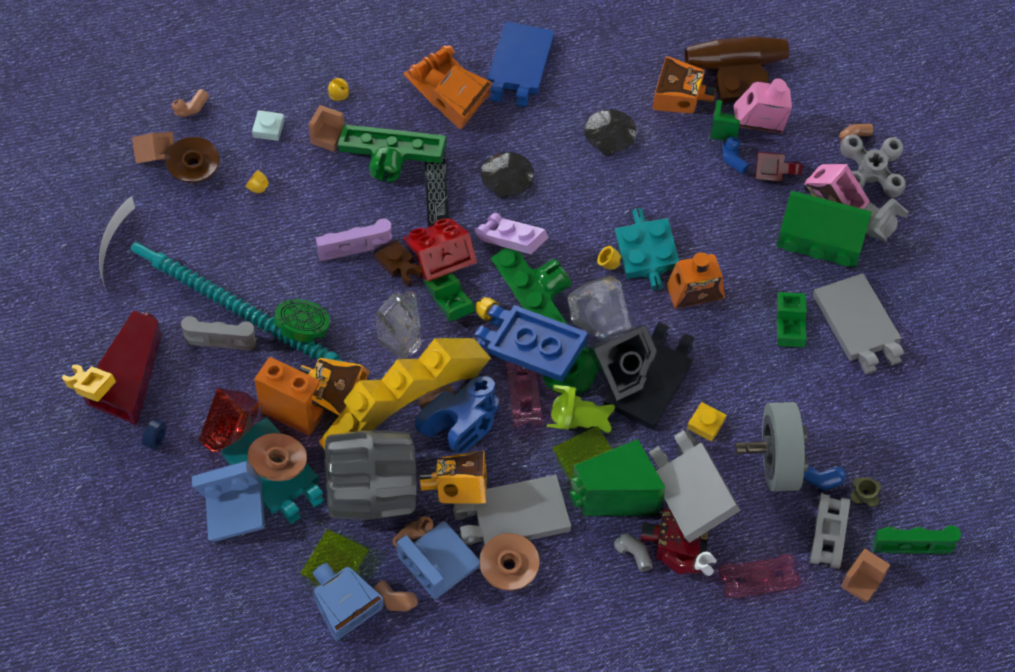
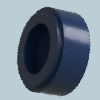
[142,419,167,450]

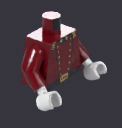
[641,508,717,576]

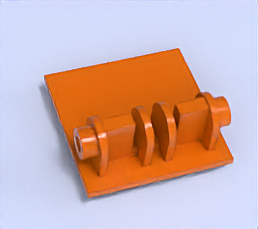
[403,45,464,107]

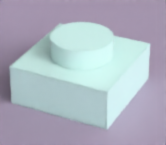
[252,110,284,141]

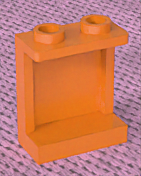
[254,357,324,436]

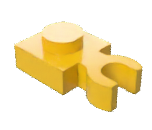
[62,365,116,402]

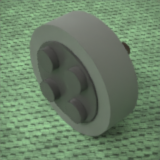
[735,402,808,491]

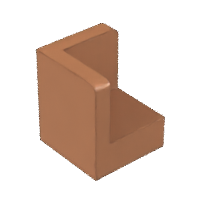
[308,105,345,152]
[132,132,174,163]
[841,549,890,602]

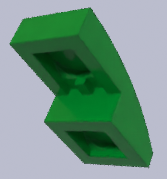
[424,272,475,322]
[777,292,807,347]

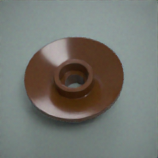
[166,137,220,183]

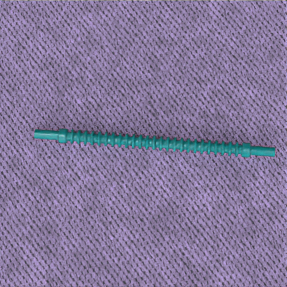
[131,241,344,362]

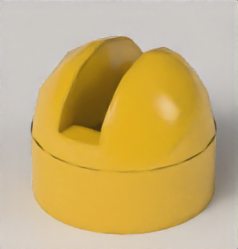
[328,78,349,101]
[245,170,269,193]
[597,246,621,270]
[475,297,500,322]

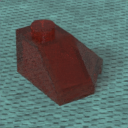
[198,388,260,453]

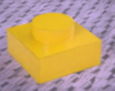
[687,402,727,442]

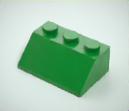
[776,190,872,268]

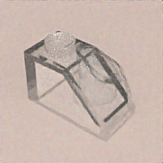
[567,275,631,339]
[375,290,422,359]

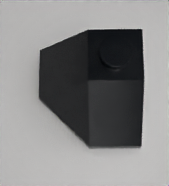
[587,324,657,401]

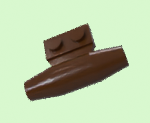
[684,36,789,103]

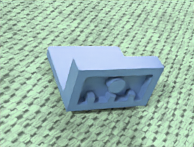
[192,461,265,542]
[397,521,480,600]

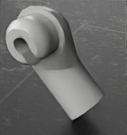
[614,534,653,572]

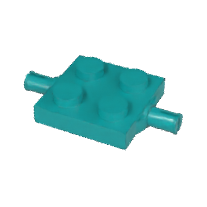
[615,208,679,291]

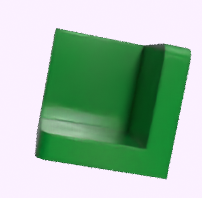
[710,100,740,141]

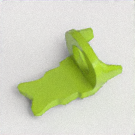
[547,385,615,433]

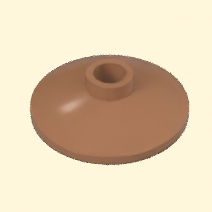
[248,433,307,481]
[479,533,540,591]

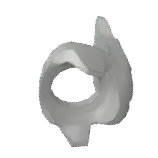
[864,198,909,243]

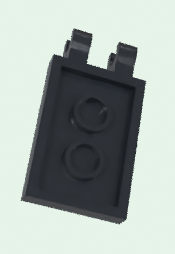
[603,321,695,431]

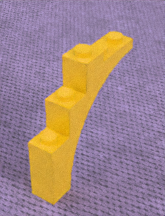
[319,338,491,449]

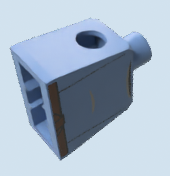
[313,563,383,641]

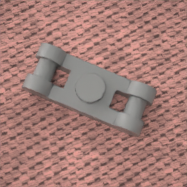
[181,316,257,350]
[809,493,850,569]

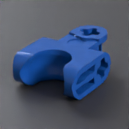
[415,376,500,454]

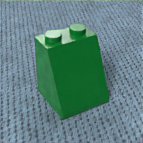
[569,439,665,516]

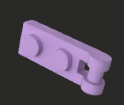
[475,213,548,254]
[316,219,392,261]

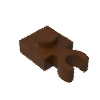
[375,239,422,287]

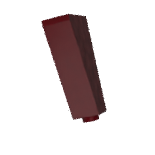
[84,310,162,425]

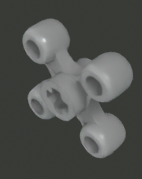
[840,135,906,198]

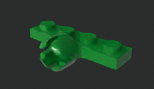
[338,124,447,183]
[491,248,571,325]

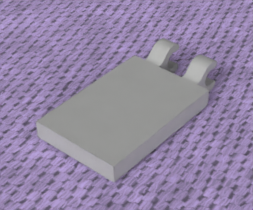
[812,273,904,374]
[649,430,741,543]
[453,475,571,546]

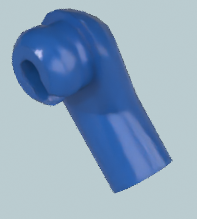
[722,137,750,174]
[803,465,846,490]

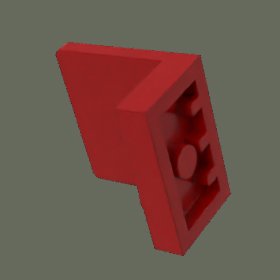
[403,218,477,282]

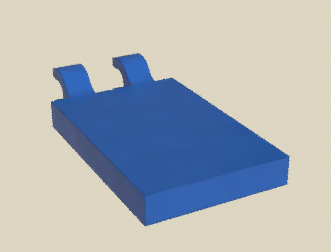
[488,21,555,107]
[474,305,589,382]

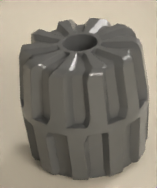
[325,430,416,520]

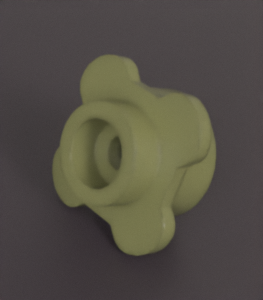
[850,477,881,507]

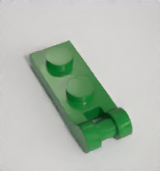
[872,525,961,554]

